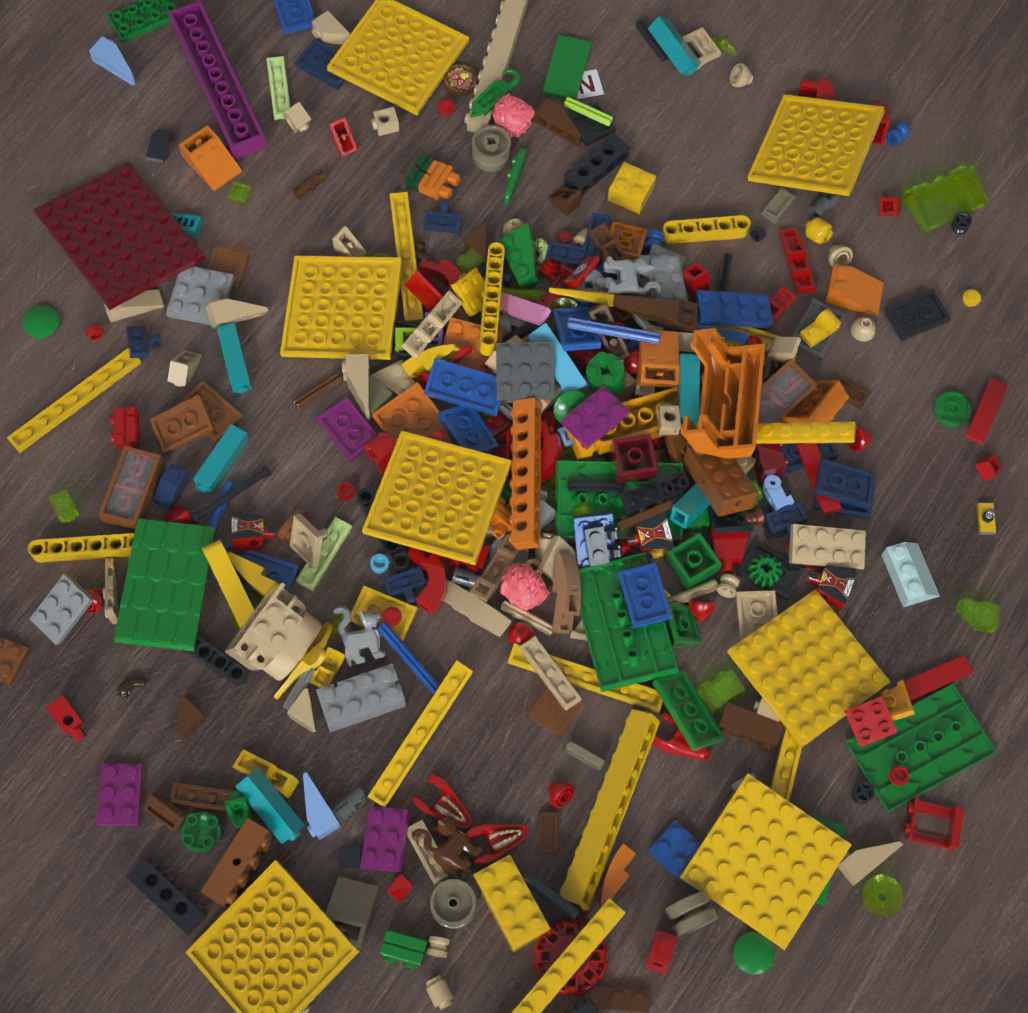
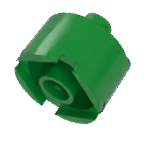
[586,352,626,395]

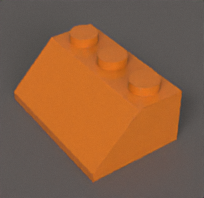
[783,380,849,423]

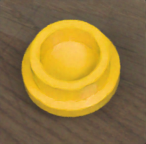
[962,289,981,307]

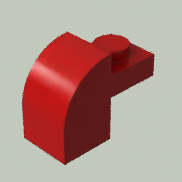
[798,78,835,100]

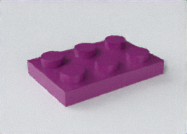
[561,385,630,450]
[316,397,377,462]
[96,763,144,826]
[360,807,411,872]

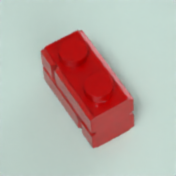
[111,407,140,450]

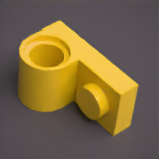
[799,308,841,348]

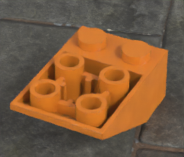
[179,125,242,191]
[637,329,680,388]

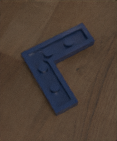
[545,212,611,269]

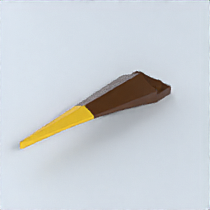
[549,288,698,332]

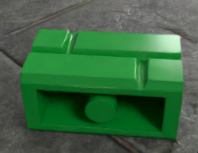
[380,929,428,970]

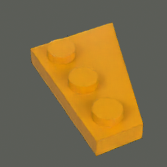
[867,679,915,721]

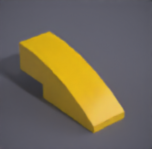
[401,344,461,379]
[228,552,278,597]
[232,749,299,799]

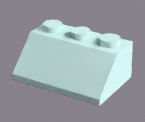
[882,542,940,607]

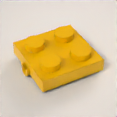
[451,267,485,317]

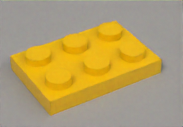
[349,586,418,642]

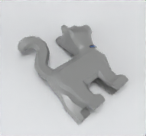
[603,255,662,295]
[334,606,386,667]

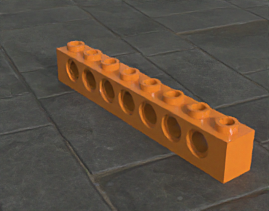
[509,397,541,550]

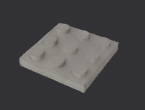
[166,267,235,326]

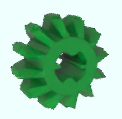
[748,554,782,587]

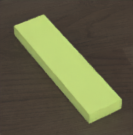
[266,56,290,120]
[296,517,352,591]

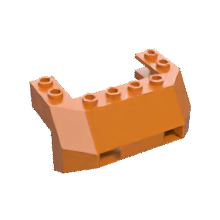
[681,328,765,459]

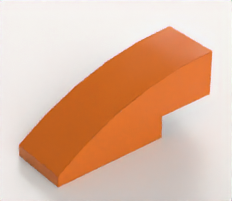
[600,843,636,909]

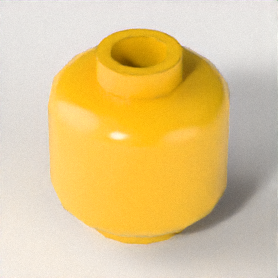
[805,217,833,244]

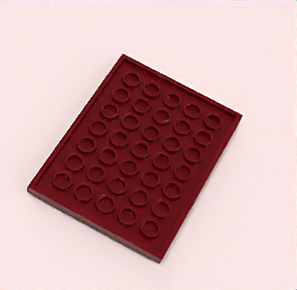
[33,162,205,310]

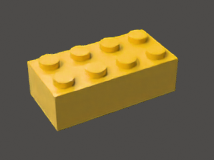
[473,855,550,953]

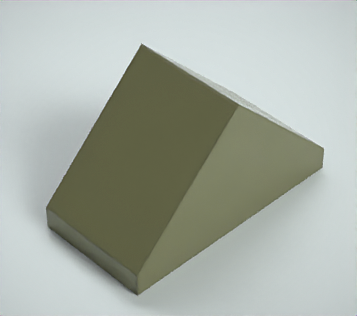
[370,376,393,418]

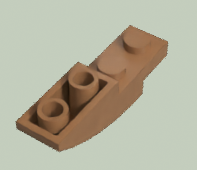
[552,553,581,634]

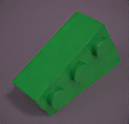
[497,222,540,289]

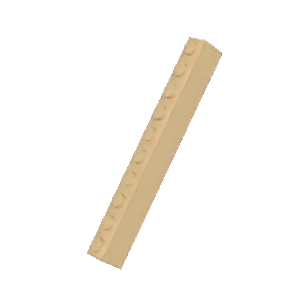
[465,0,529,133]

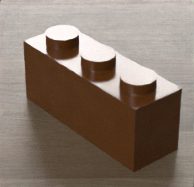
[718,702,784,751]

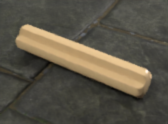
[667,579,718,604]
[501,600,553,635]

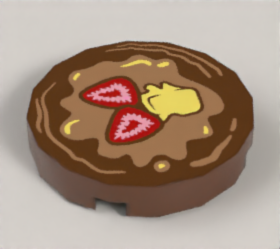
[443,64,478,96]

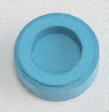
[370,553,390,574]

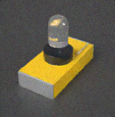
[977,503,996,535]

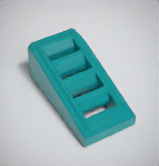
[171,213,203,238]

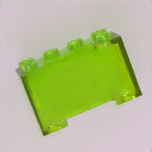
[901,164,990,233]

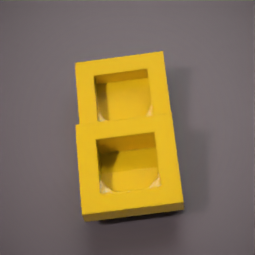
[309,646,346,688]

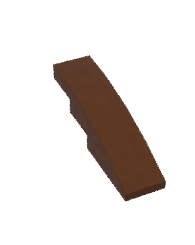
[588,222,644,288]

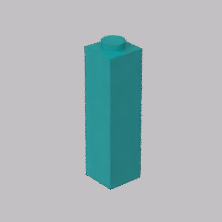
[648,16,701,76]
[216,323,252,393]
[677,354,700,426]
[193,424,249,495]
[670,483,711,529]
[235,768,305,844]

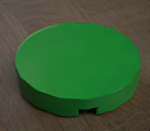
[933,391,971,427]

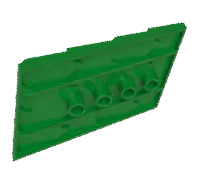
[555,461,683,540]
[114,518,216,651]
[578,552,679,692]
[845,684,997,813]

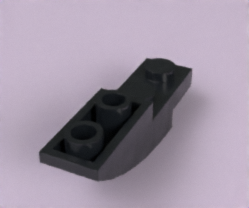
[620,471,691,514]

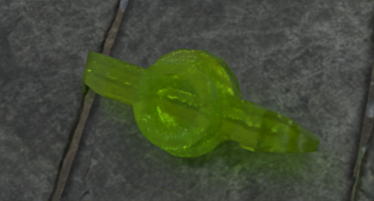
[709,35,737,56]
[330,602,349,637]

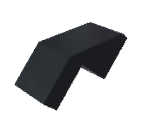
[145,129,175,164]

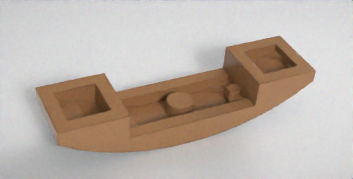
[469,534,520,602]

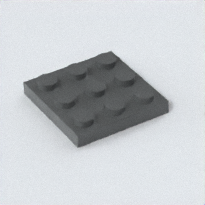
[496,342,554,401]

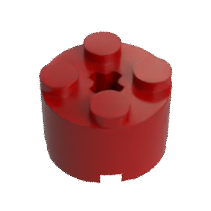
[362,430,396,476]

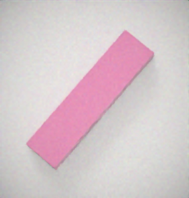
[499,292,551,326]

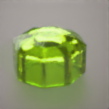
[573,503,593,516]

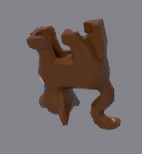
[412,817,483,879]

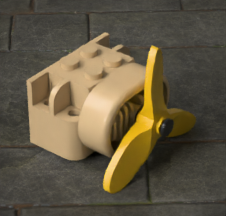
[225,582,333,700]

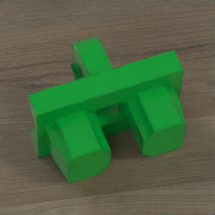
[224,790,254,828]

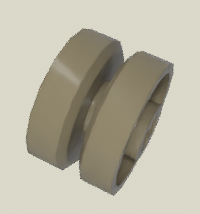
[472,125,511,172]
[430,879,476,929]
[665,890,719,938]

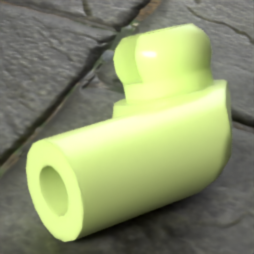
[535,238,548,264]

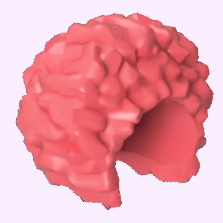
[492,93,535,138]
[500,563,550,611]

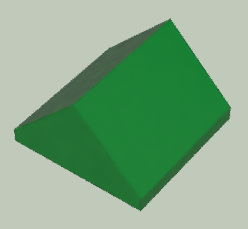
[665,603,701,649]

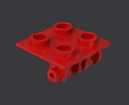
[845,696,897,747]

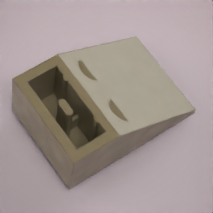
[326,876,379,949]

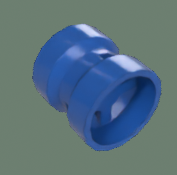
[885,122,910,146]
[643,230,664,254]

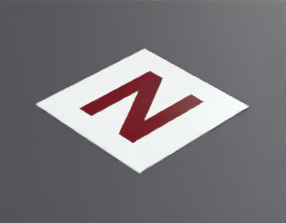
[577,69,604,99]

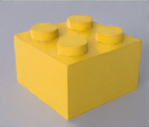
[607,162,656,215]

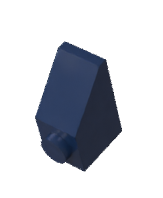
[153,463,191,510]

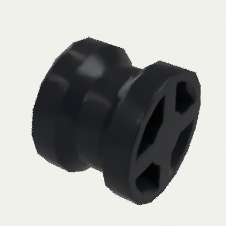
[951,212,972,235]
[851,782,875,805]

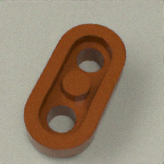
[278,507,309,541]

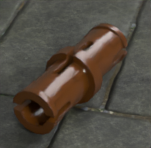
[292,169,327,199]

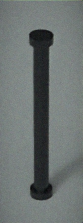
[190,466,272,524]

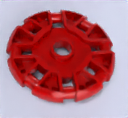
[533,918,608,996]

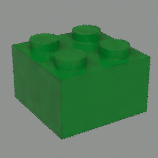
[665,533,722,590]

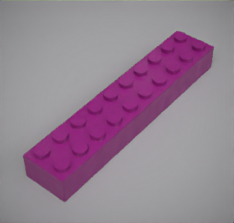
[168,1,267,160]

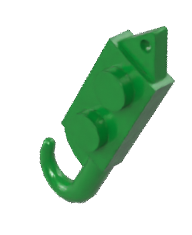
[470,69,521,118]
[504,146,528,206]

